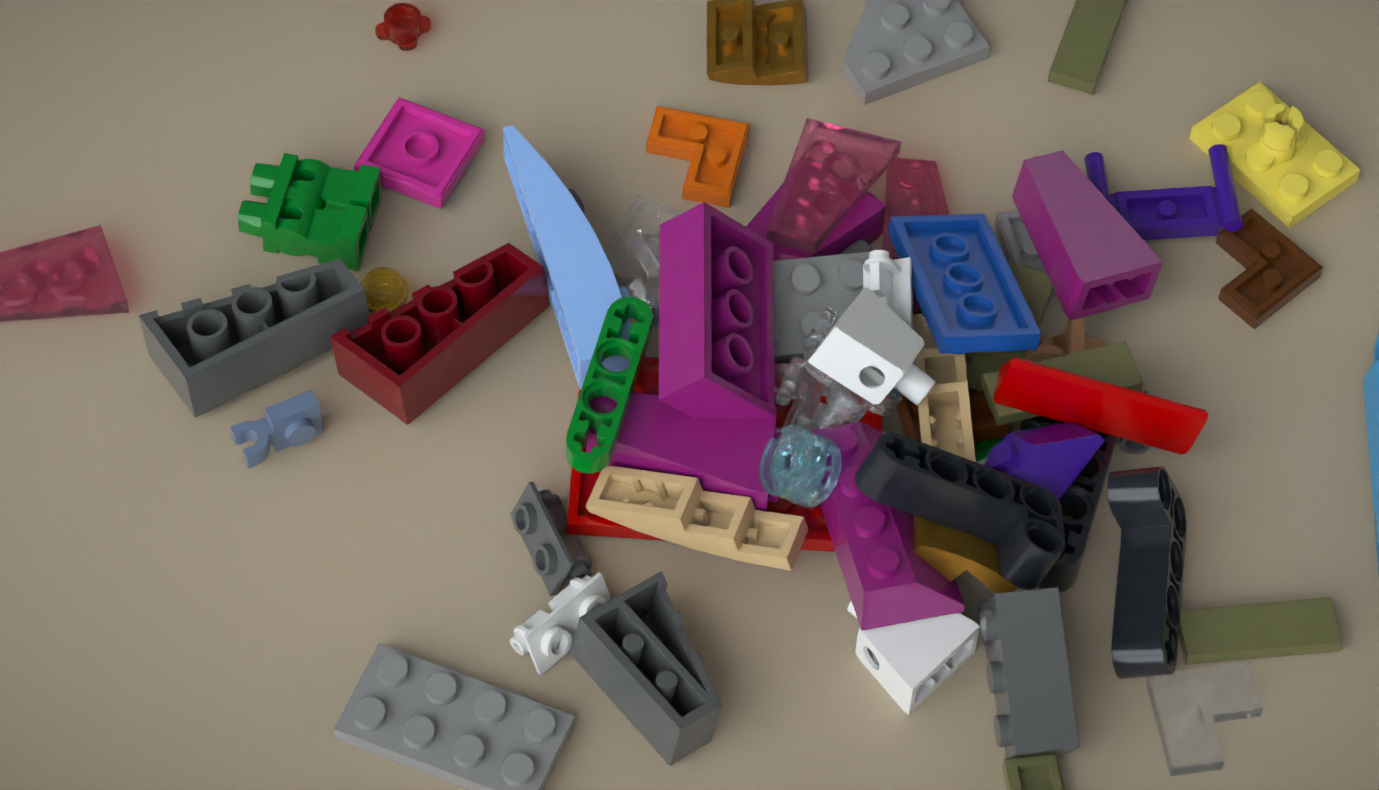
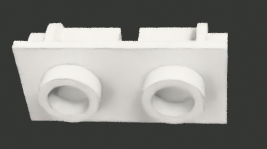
[863,250,913,329]
[509,572,611,675]

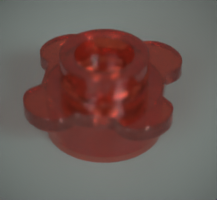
[375,3,431,51]

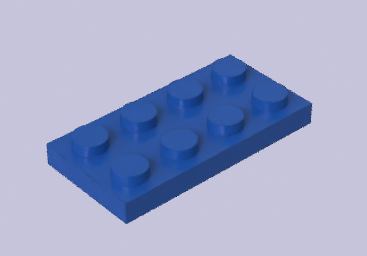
[888,214,1041,355]

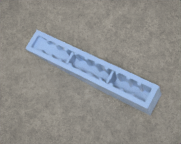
[503,125,646,390]

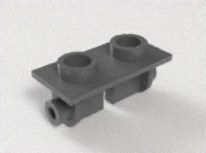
[511,482,592,596]

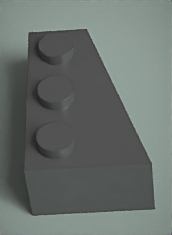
[571,571,722,766]
[978,587,1079,759]

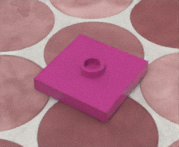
[354,97,485,209]

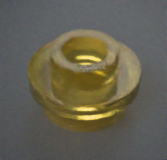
[360,267,408,313]

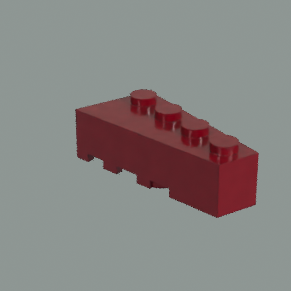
[330,243,550,425]

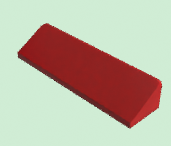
[993,357,1209,455]

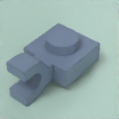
[230,390,323,469]

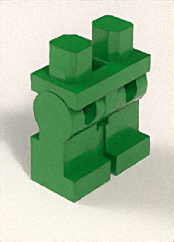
[238,153,382,271]

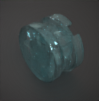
[760,425,841,508]

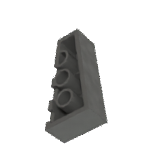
[139,259,369,418]

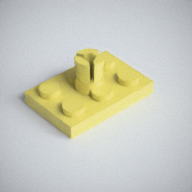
[1189,82,1361,229]

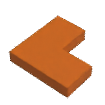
[646,106,750,208]

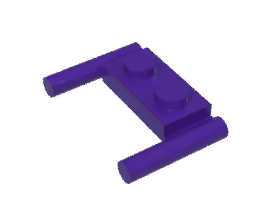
[1084,144,1243,240]

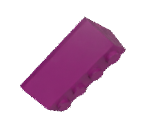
[658,202,775,420]
[808,422,965,631]

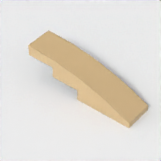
[913,313,976,462]
[586,465,808,571]

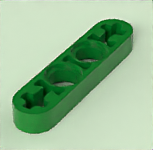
[566,297,652,474]

